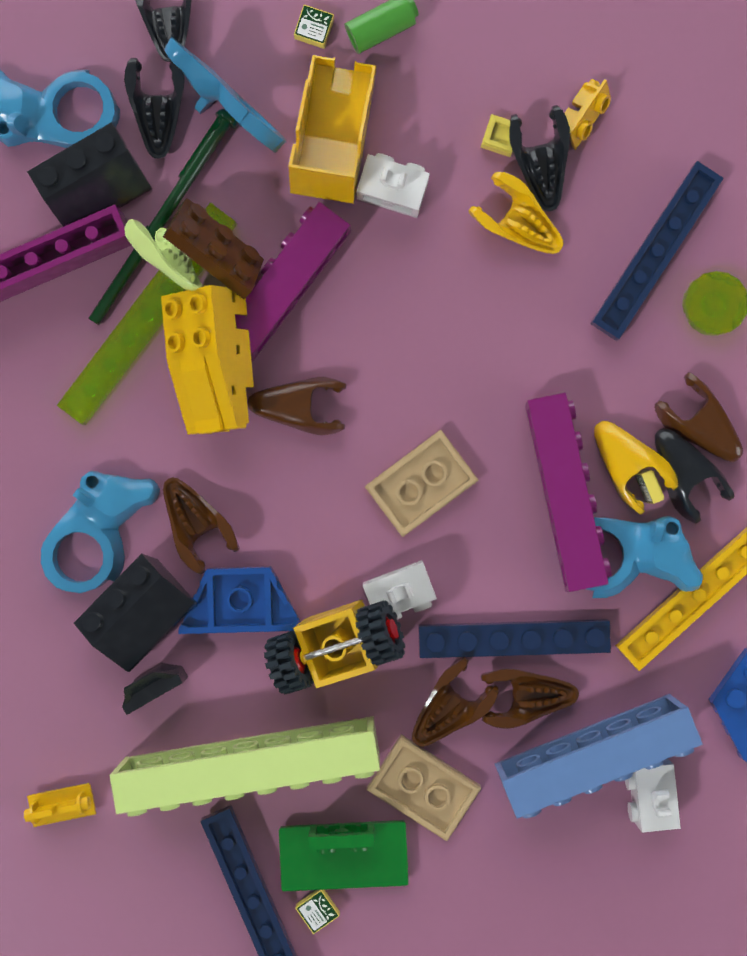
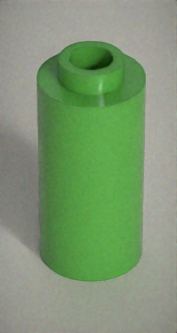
[344,0,419,54]

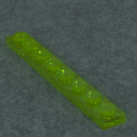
[57,202,237,425]

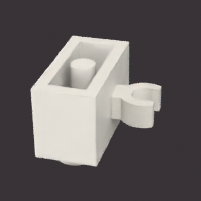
[357,153,430,218]
[363,560,437,620]
[625,759,681,833]

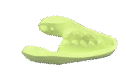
[124,219,203,291]

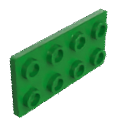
[279,820,409,891]

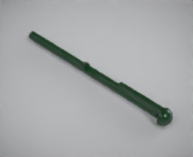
[88,109,238,325]

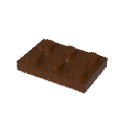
[163,198,264,299]

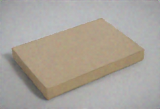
[365,430,479,537]
[367,734,481,841]

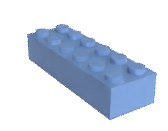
[495,694,703,819]

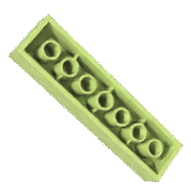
[110,716,380,817]

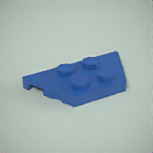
[178,566,301,634]
[709,648,747,762]

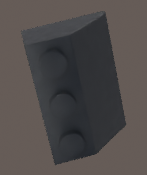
[27,122,152,227]
[74,553,197,672]

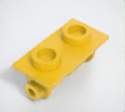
[564,79,611,150]
[24,783,96,827]

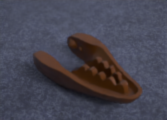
[655,373,743,462]
[247,377,346,436]
[163,477,240,574]
[412,657,499,747]
[481,669,579,729]

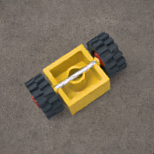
[264,599,405,695]

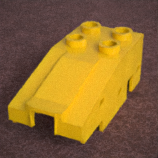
[288,55,376,204]
[161,285,254,435]

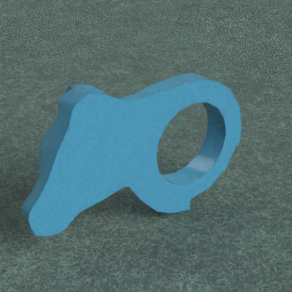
[164,37,287,153]
[0,70,120,148]
[41,470,160,593]
[587,516,703,598]

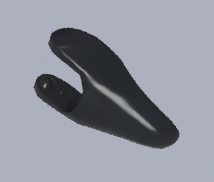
[135,0,192,62]
[124,58,185,159]
[509,105,570,211]
[655,428,735,524]

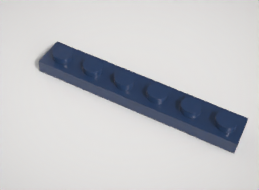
[590,161,724,341]
[418,619,611,658]
[200,805,297,956]

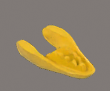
[468,172,563,254]
[594,420,678,515]

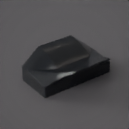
[122,663,188,715]

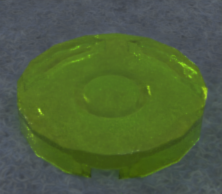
[682,271,747,336]

